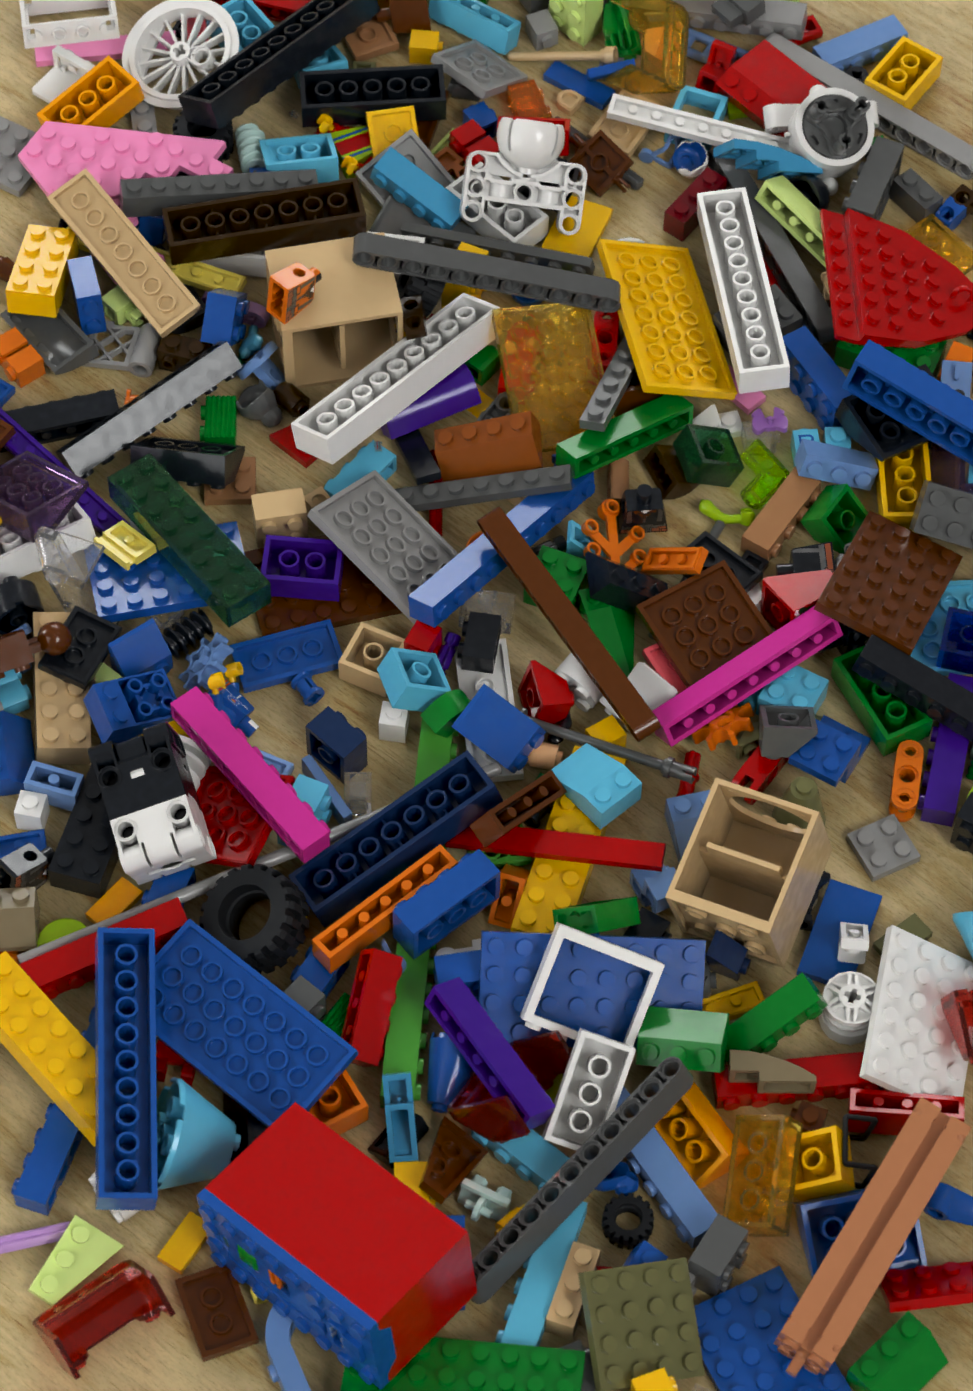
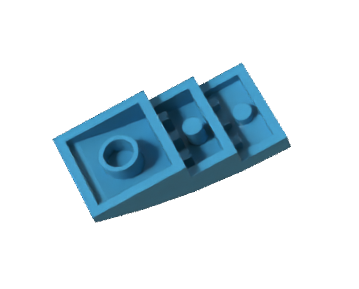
[713,138,823,180]

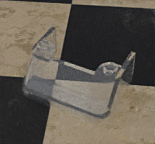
[34,526,120,625]

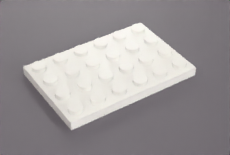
[859,925,973,1097]

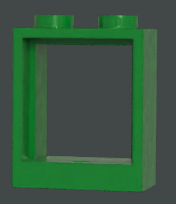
[552,896,641,934]

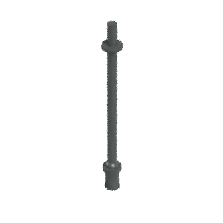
[521,708,697,784]

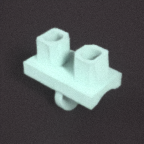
[457,1174,512,1222]

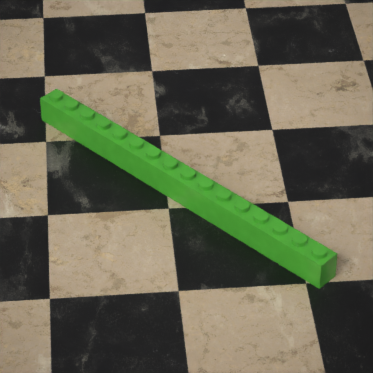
[380,718,459,1108]

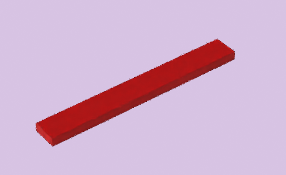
[445,826,666,872]

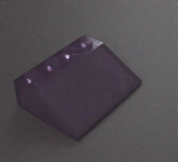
[0,451,89,543]

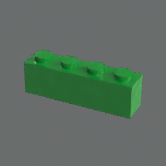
[726,972,828,1062]

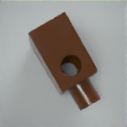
[376,0,431,33]

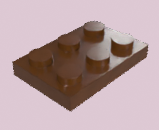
[175,1265,259,1362]

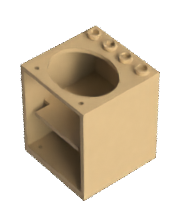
[265,232,403,389]
[665,777,832,968]

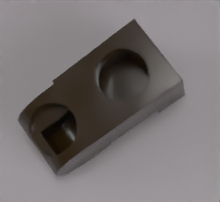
[400,294,427,340]

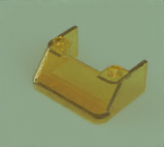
[606,0,689,95]

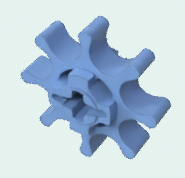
[178,632,234,691]

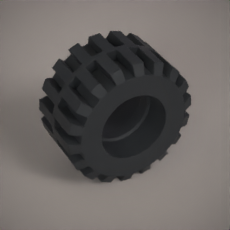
[172,111,234,163]
[396,274,446,317]

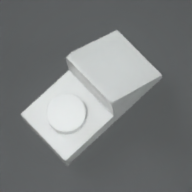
[689,404,744,445]
[837,922,869,964]

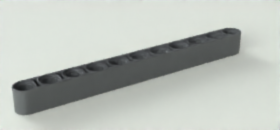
[707,150,837,345]
[352,232,621,313]
[471,1056,694,1304]

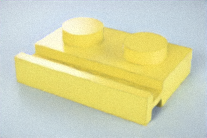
[93,520,157,571]

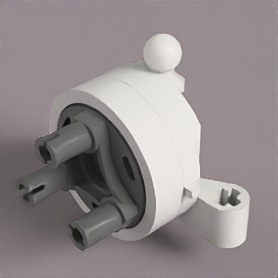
[763,84,879,196]

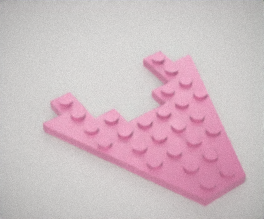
[18,121,234,284]

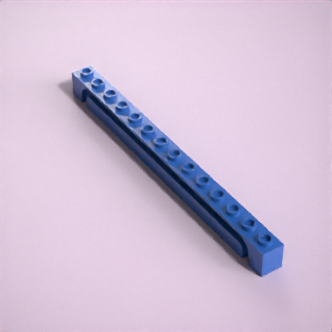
[11,867,196,1216]

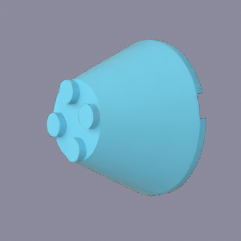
[157,1077,241,1190]

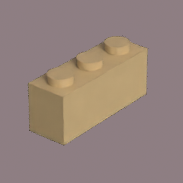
[545,1241,601,1341]

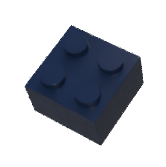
[305,706,368,785]

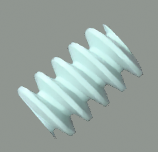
[234,123,266,173]

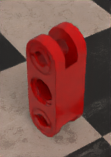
[590,311,619,381]
[731,746,789,805]

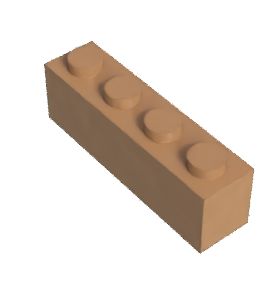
[740,466,822,561]

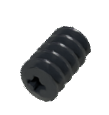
[162,608,214,660]

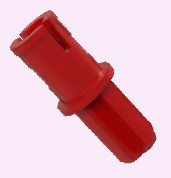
[676,750,701,797]

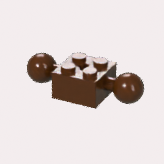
[0,621,72,679]

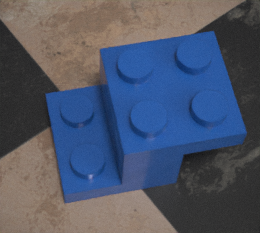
[788,715,871,787]

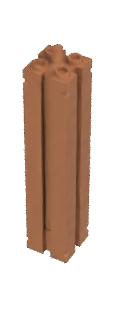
[773,1097,972,1377]

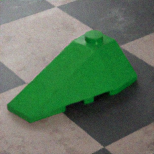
[577,588,634,677]

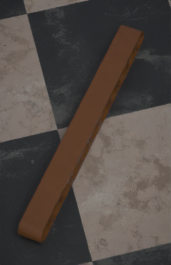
[477,506,661,742]

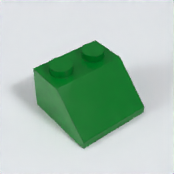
[800,484,868,554]

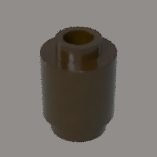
[274,382,310,417]

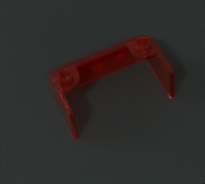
[447,1030,572,1144]
[33,1260,176,1380]

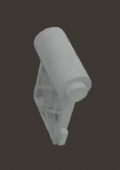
[83,321,162,378]

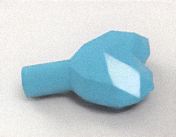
[238,325,263,359]

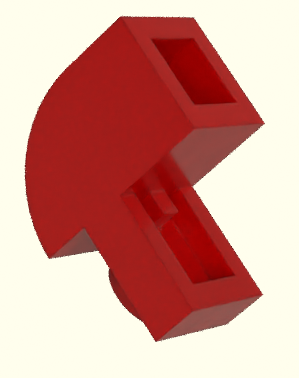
[695,39,737,93]

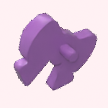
[752,407,788,435]

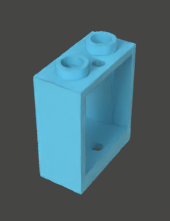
[664,84,728,151]

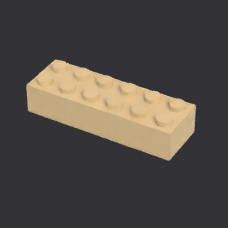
[32,612,91,764]

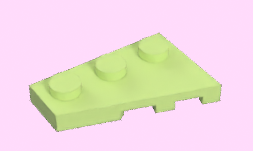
[27,1215,124,1306]

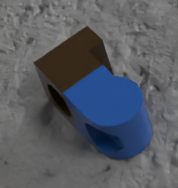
[934,184,973,231]

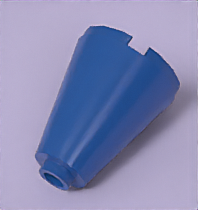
[427,1032,474,1114]

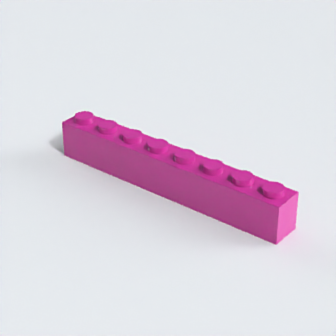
[652,606,843,747]
[170,686,331,864]

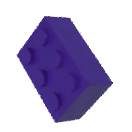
[260,535,345,602]

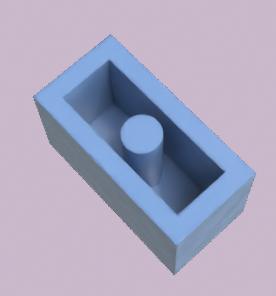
[23,760,85,811]

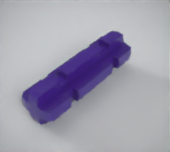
[437,632,461,675]

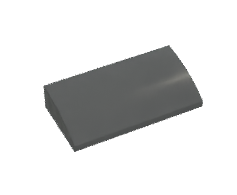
[0,308,99,375]

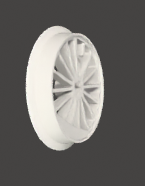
[122,0,239,110]

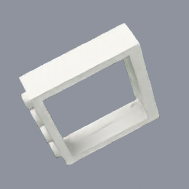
[19,0,120,49]
[520,922,665,1046]

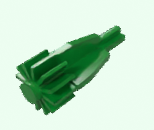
[602,0,642,61]

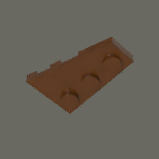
[419,1116,489,1205]

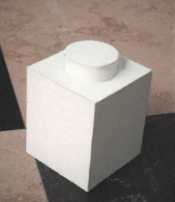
[378,701,410,743]
[14,790,50,831]

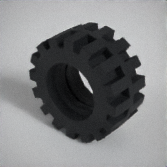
[602,1193,654,1250]

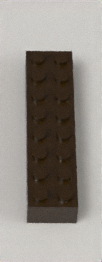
[162,177,367,265]

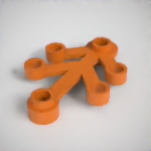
[581,499,647,568]

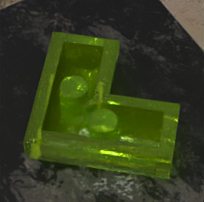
[739,438,790,509]

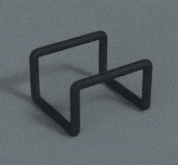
[842,1114,878,1189]

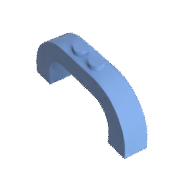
[265,1306,311,1391]

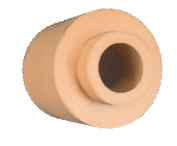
[527,742,564,770]

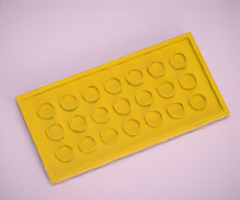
[596,239,737,400]

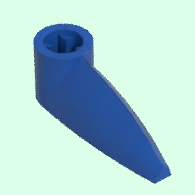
[924,1182,973,1226]

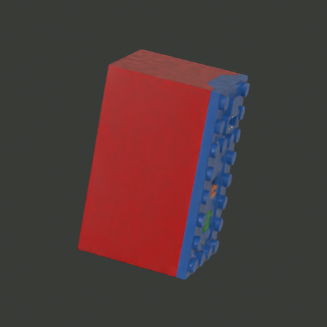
[197,1102,477,1390]

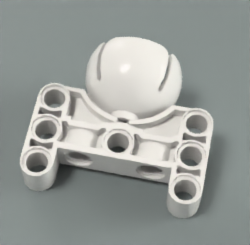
[459,117,587,235]

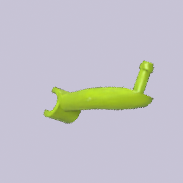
[699,499,755,526]

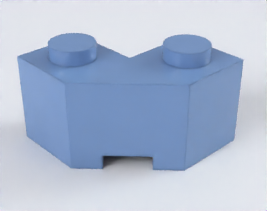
[629,864,676,914]

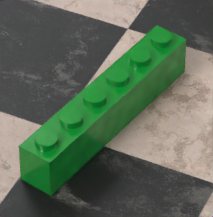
[556,394,694,479]

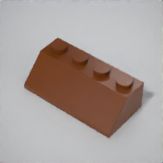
[434,411,543,482]

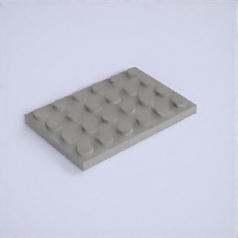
[307,470,458,624]

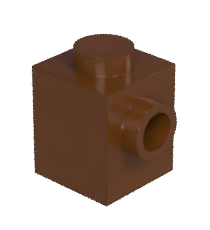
[787,1100,828,1136]

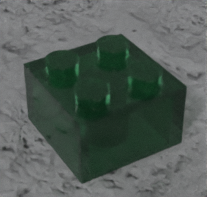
[672,424,744,487]

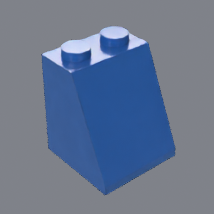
[451,684,547,774]

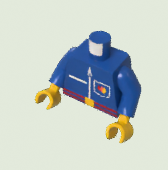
[207,662,259,738]

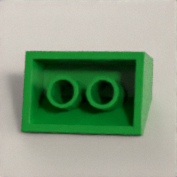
[636,1006,730,1073]
[845,1311,949,1391]

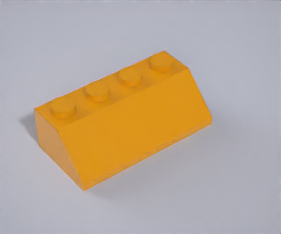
[654,1082,747,1189]

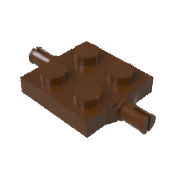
[568,129,634,197]

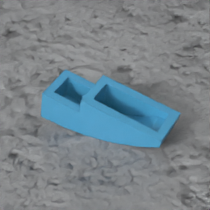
[382,1071,419,1163]

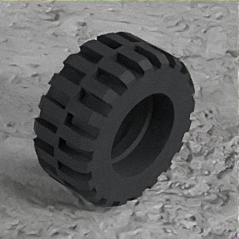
[199,864,310,974]

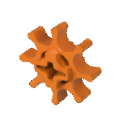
[691,702,754,751]

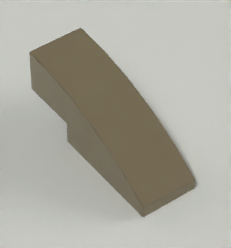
[728,1050,817,1093]

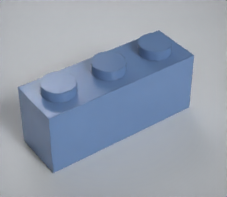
[794,438,879,491]

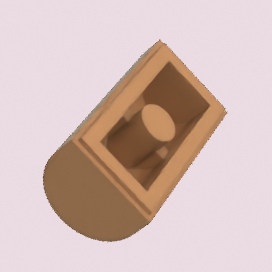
[607,458,629,509]

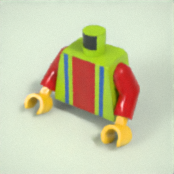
[316,114,373,179]

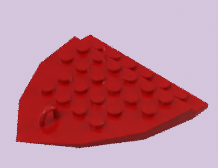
[820,208,973,348]

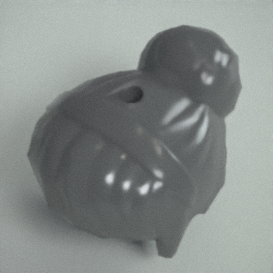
[236,380,282,427]

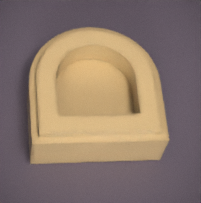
[557,90,585,117]

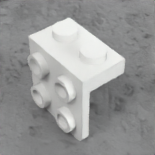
[32,45,95,103]
[599,662,678,732]

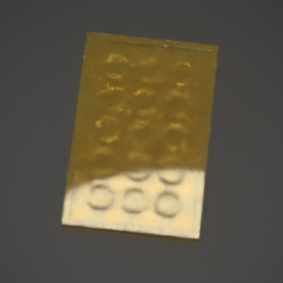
[491,303,613,452]

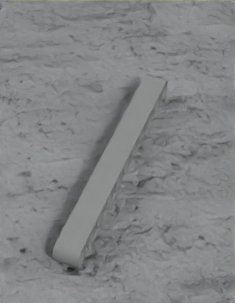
[765,33,973,180]

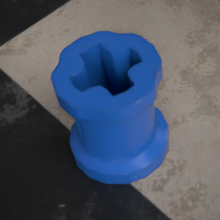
[290,671,325,706]

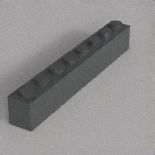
[119,169,318,217]

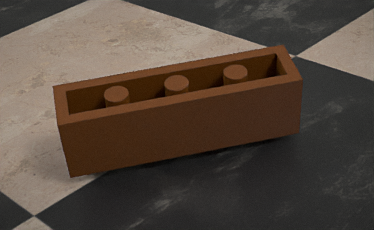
[469,770,567,848]

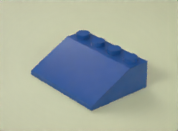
[794,1188,928,1278]

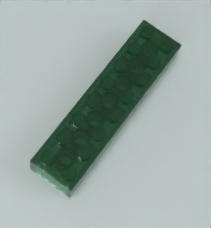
[107,453,272,627]

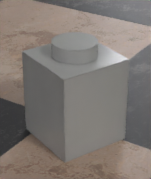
[525,9,559,51]

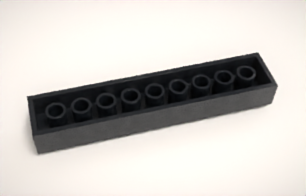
[178,0,381,129]

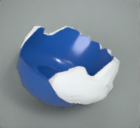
[672,140,709,178]

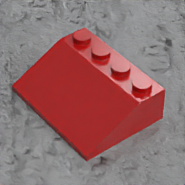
[715,39,827,137]

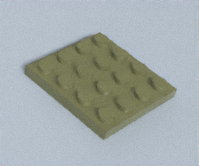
[578,1257,705,1391]

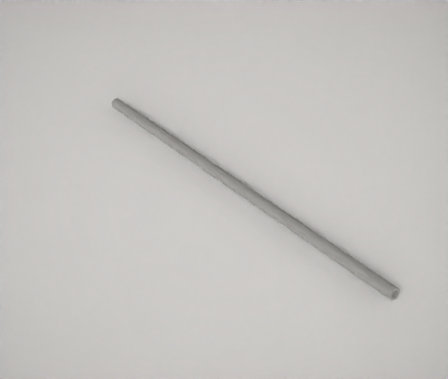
[17,761,502,964]

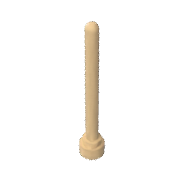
[507,46,618,65]

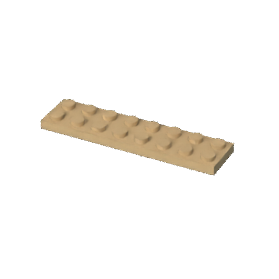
[46,168,202,339]

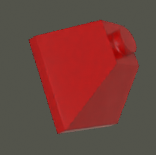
[518,660,574,724]

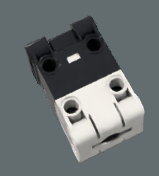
[88,721,217,885]

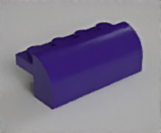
[381,363,482,440]

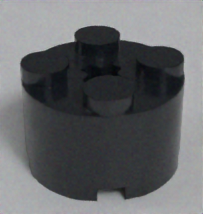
[0,576,44,635]

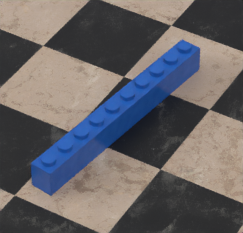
[408,471,595,628]

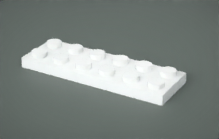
[454,638,524,782]

